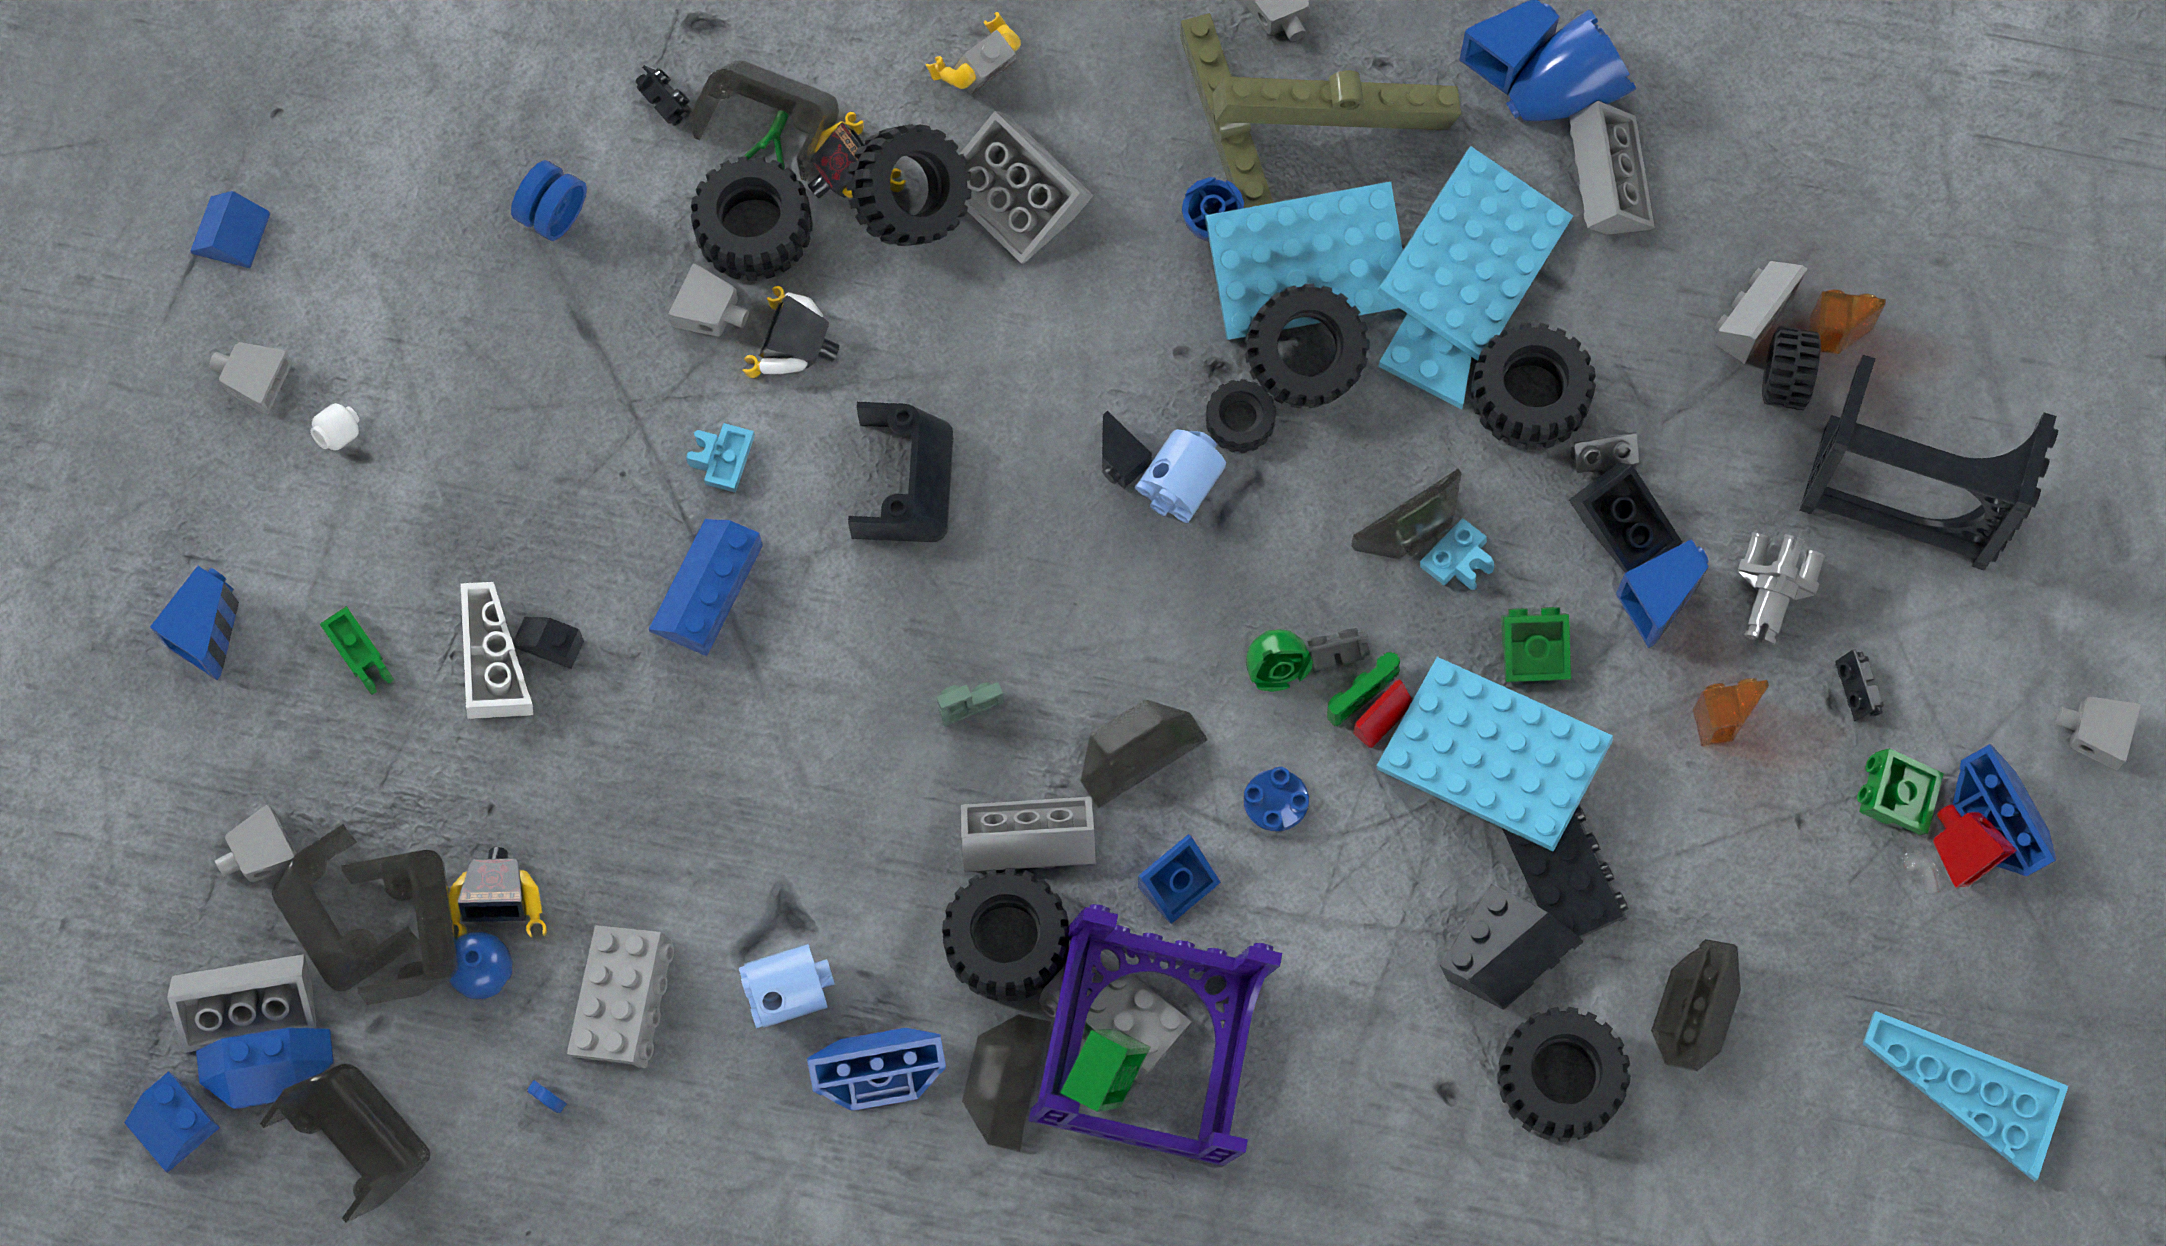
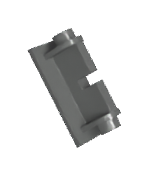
[1570,432,1639,473]
[1306,628,1370,672]

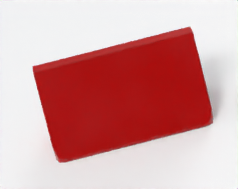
[1353,679,1413,748]

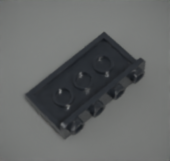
[1502,804,1629,938]

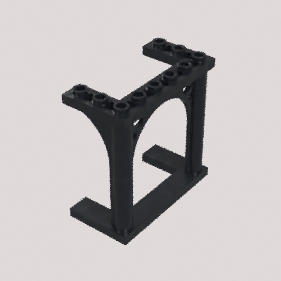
[1799,355,2059,571]

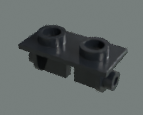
[635,65,694,126]
[1835,649,1884,721]

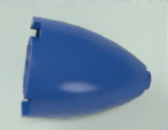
[1506,9,1636,121]

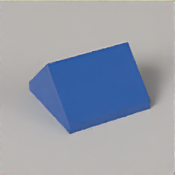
[190,191,270,268]
[1138,834,1221,924]

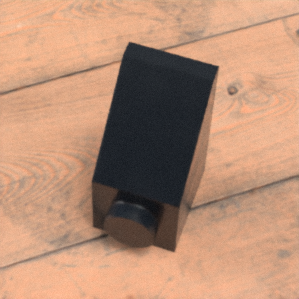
[1102,411,1152,489]
[513,616,584,669]

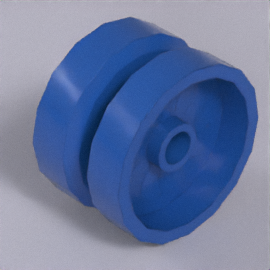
[511,160,587,241]

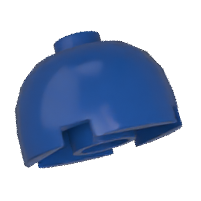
[1182,177,1244,241]
[445,932,513,999]

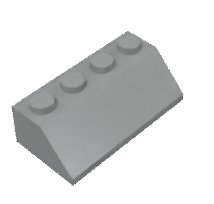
[1569,101,1655,235]
[961,797,1096,873]
[167,954,317,1053]

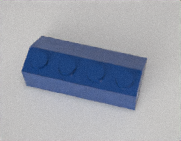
[648,519,763,656]

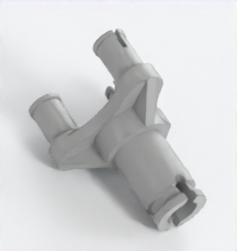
[1738,533,1826,645]

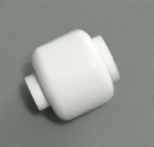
[310,403,359,450]

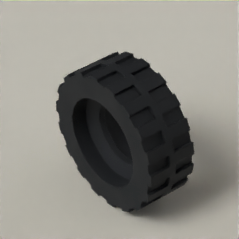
[1206,379,1276,453]

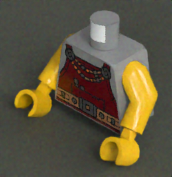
[926,12,1021,96]

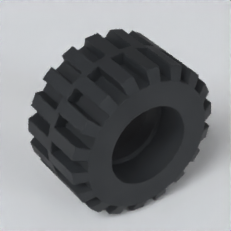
[1762,326,1821,411]

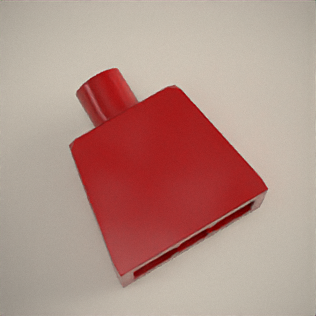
[1933,804,2017,888]

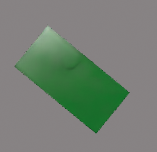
[1060,1029,1151,1112]

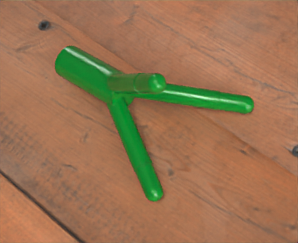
[744,110,789,170]

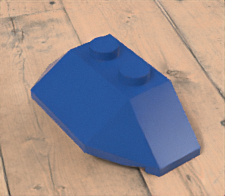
[1953,744,2057,876]
[196,1027,334,1109]
[807,1028,946,1111]

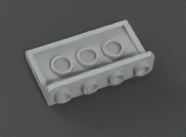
[567,925,674,1068]
[1039,951,1192,1083]

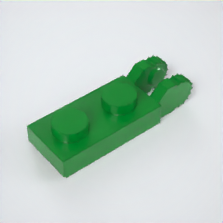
[320,606,394,695]
[1327,652,1400,727]

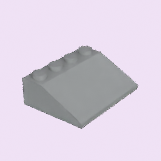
[959,111,1094,264]

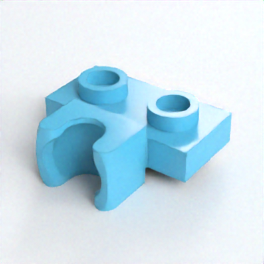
[686,423,755,493]
[1420,518,1494,590]

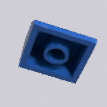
[124,1071,220,1173]

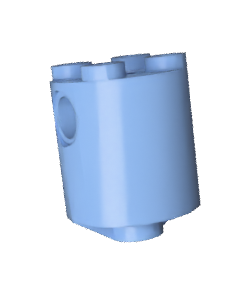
[1135,429,1226,523]
[739,944,835,1028]

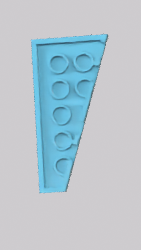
[1378,313,1471,409]
[1863,1011,2068,1182]

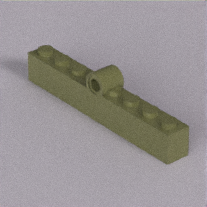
[1180,13,1274,208]
[1212,70,1461,130]

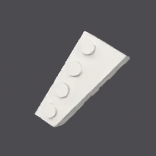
[461,582,533,719]

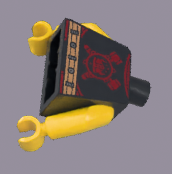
[808,112,906,198]
[443,847,547,939]

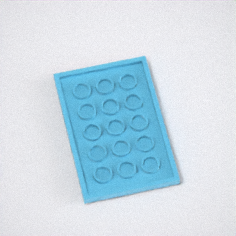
[1376,146,1573,361]
[1205,181,1403,340]
[1376,657,1613,851]

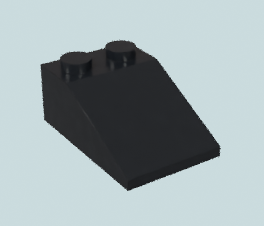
[1569,463,1683,573]

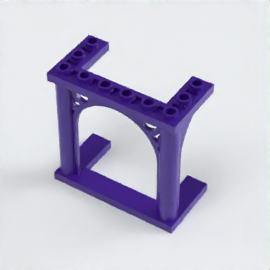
[1028,904,1282,1166]

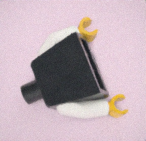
[742,286,840,378]

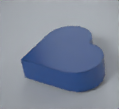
[527,1080,567,1113]

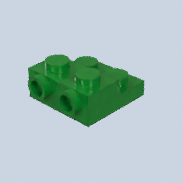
[1501,607,1571,682]
[1857,748,1944,835]

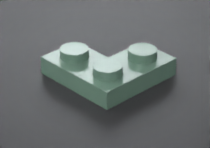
[936,682,1004,727]

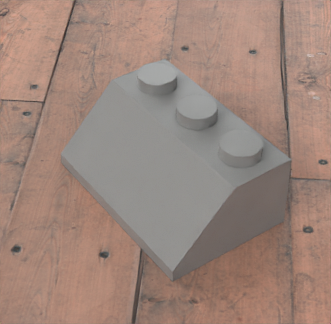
[1713,261,1807,364]

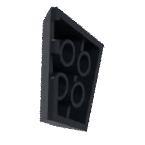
[1440,884,1583,1010]

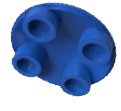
[1244,767,1309,831]

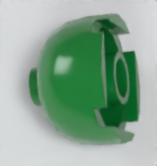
[1246,629,1313,692]

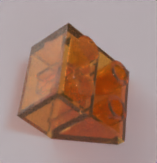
[1809,289,1886,354]
[1693,678,1769,746]

